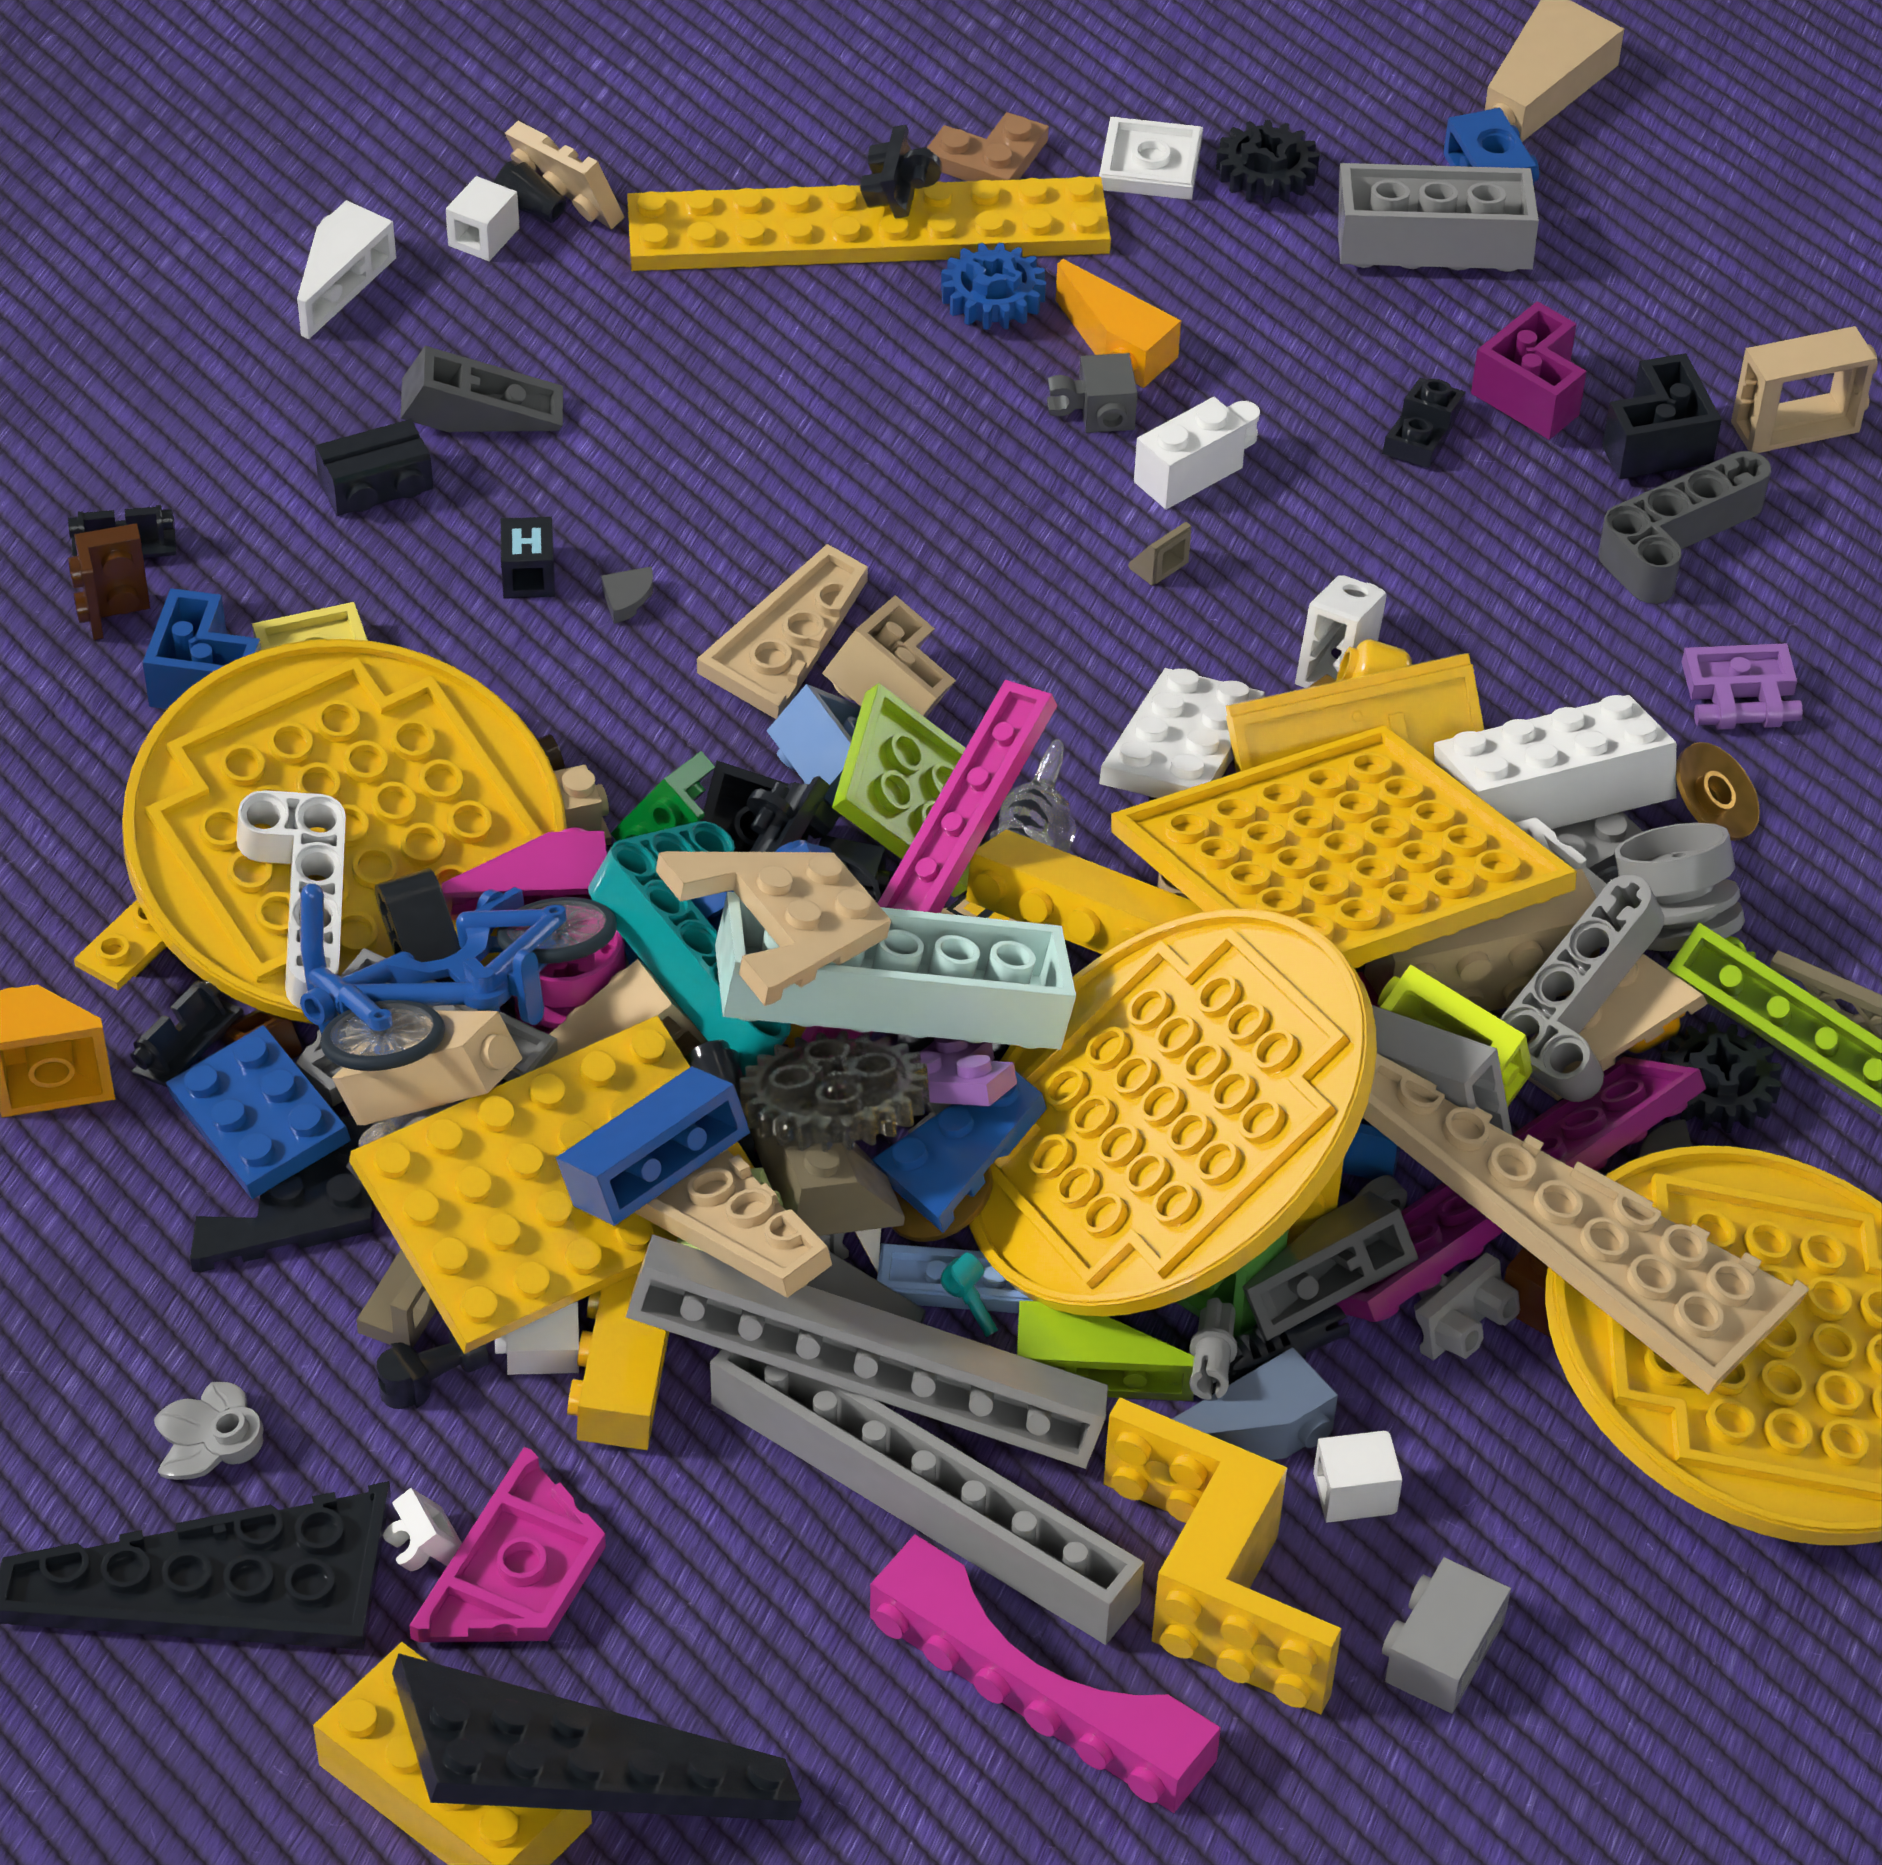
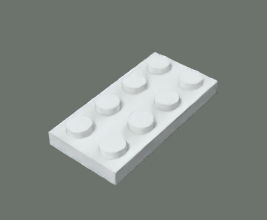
[1099,668,1265,798]

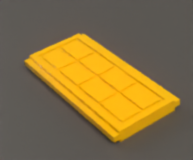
[1226,653,1484,773]

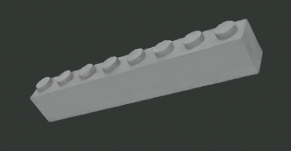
[626,1234,1108,1469]
[710,1349,1144,1645]

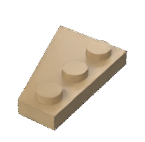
[505,121,625,230]

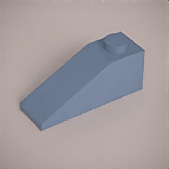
[1172,1347,1338,1460]

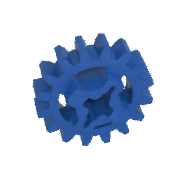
[941,243,1046,330]

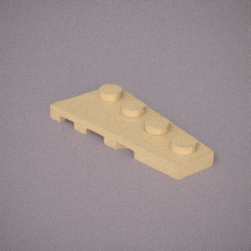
[634,1148,832,1298]

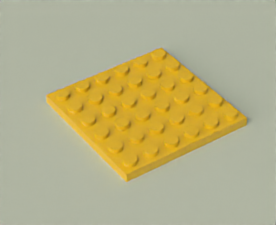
[1111,725,1577,968]

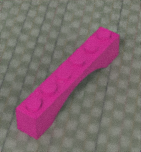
[870,1534,1221,1813]

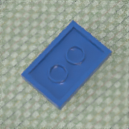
[166,1025,351,1200]

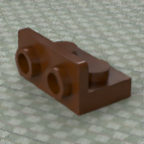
[68,523,151,640]

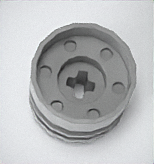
[1614,823,1745,951]

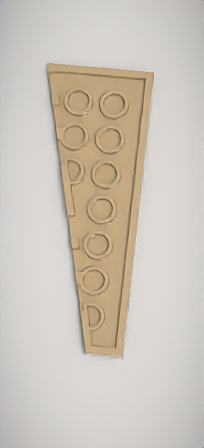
[1363,1053,1809,1395]

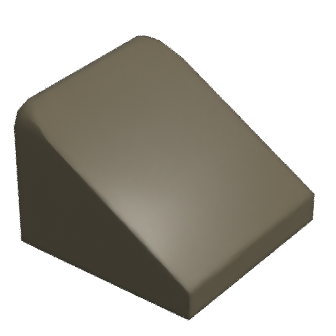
[1128,522,1191,586]

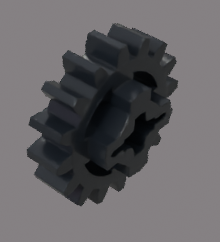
[1216,120,1320,204]
[1660,1022,1782,1133]

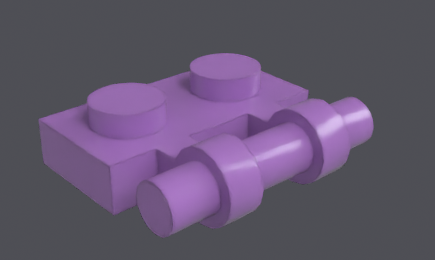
[1682,643,1803,730]

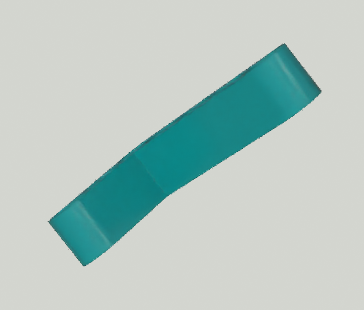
[588,821,791,1077]

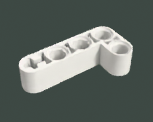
[236,790,346,1010]

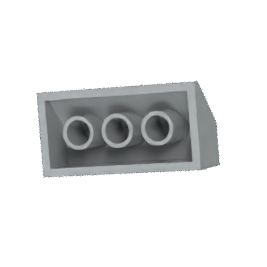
[1338,163,1539,272]

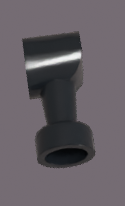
[376,1331,490,1409]

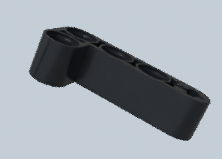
[375,868,461,982]

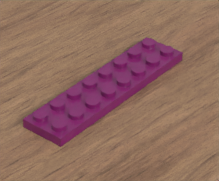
[1336,1057,1706,1322]

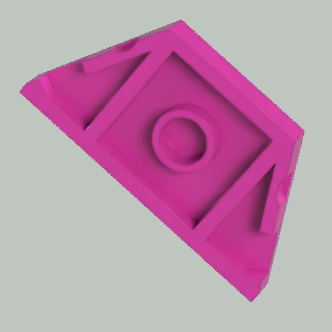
[409,1447,606,1642]

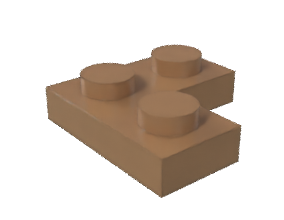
[927,112,1049,181]

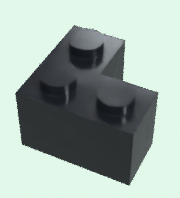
[1602,353,1722,479]

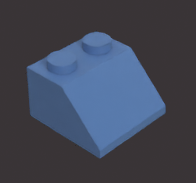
[767,684,861,805]

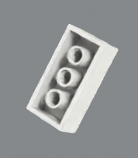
[1434,695,1676,829]

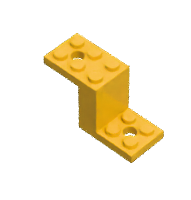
[1103,1397,1342,1715]

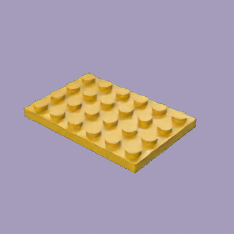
[349,1015,754,1354]

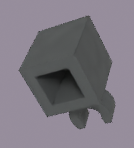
[1047,353,1137,433]

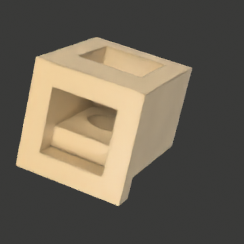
[554,764,611,845]

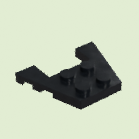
[190,1114,382,1272]

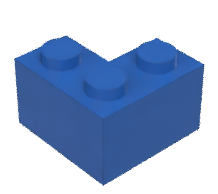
[143,588,261,709]

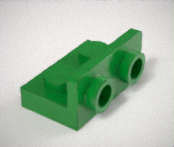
[610,751,715,841]

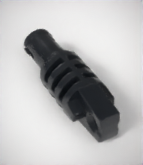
[1212,1304,1350,1395]

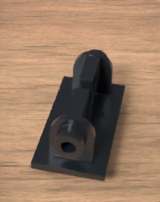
[68,505,176,558]
[130,980,244,1087]

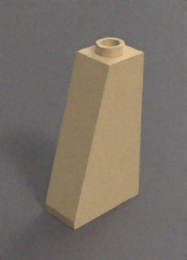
[1485,0,1624,142]

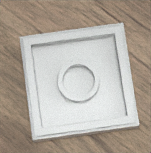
[1099,117,1203,200]

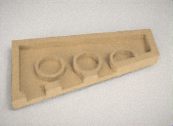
[697,544,868,719]

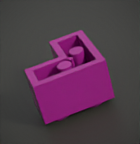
[1471,301,1587,440]

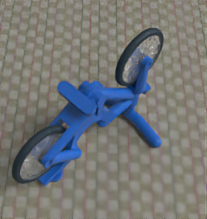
[300,883,617,1071]

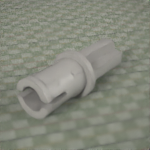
[1189,1297,1238,1400]

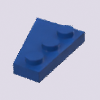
[872,1071,1047,1233]

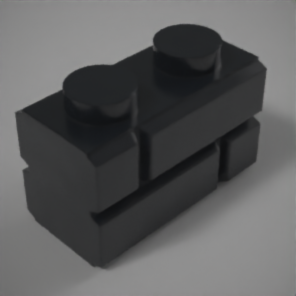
[314,419,433,516]

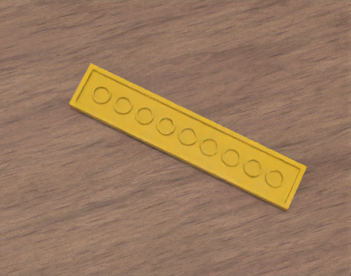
[627,176,1111,271]

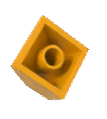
[0,984,115,1118]

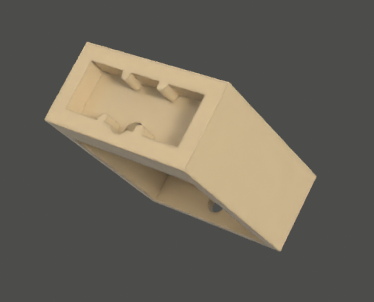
[1731,326,1878,453]

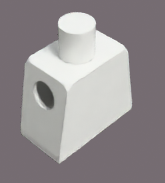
[1295,575,1387,688]

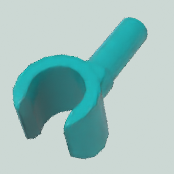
[941,1252,998,1337]

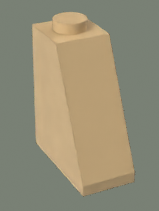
[332,1010,523,1125]

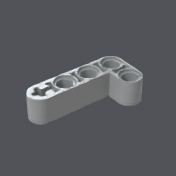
[1501,874,1664,1102]

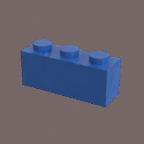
[556,1066,750,1226]

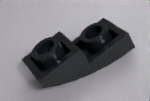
[1382,378,1466,468]

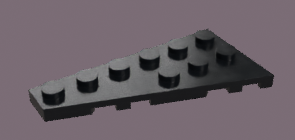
[0,1481,391,1650]
[392,1653,802,1821]

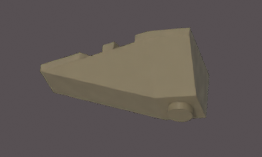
[743,1064,905,1236]

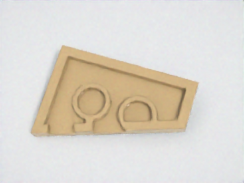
[1527,954,1708,1101]

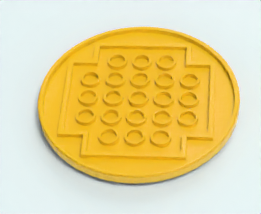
[122,639,567,1025]
[969,909,1377,1317]
[1545,1146,1882,1545]

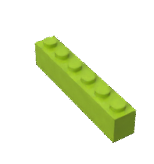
[1667,922,1882,1116]

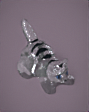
[990,739,1076,852]

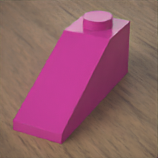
[441,827,607,920]

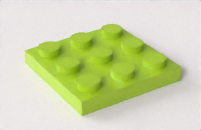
[832,683,981,898]

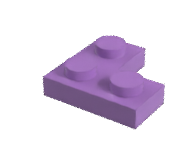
[886,1037,1017,1106]

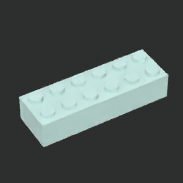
[715,891,1076,1050]

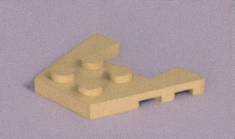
[656,851,891,1006]

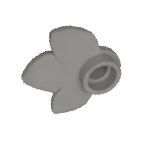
[154,1382,264,1480]

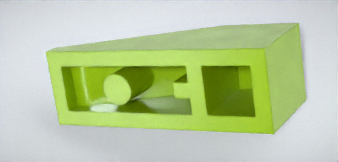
[1017,1300,1194,1401]

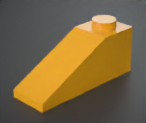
[1055,259,1181,388]

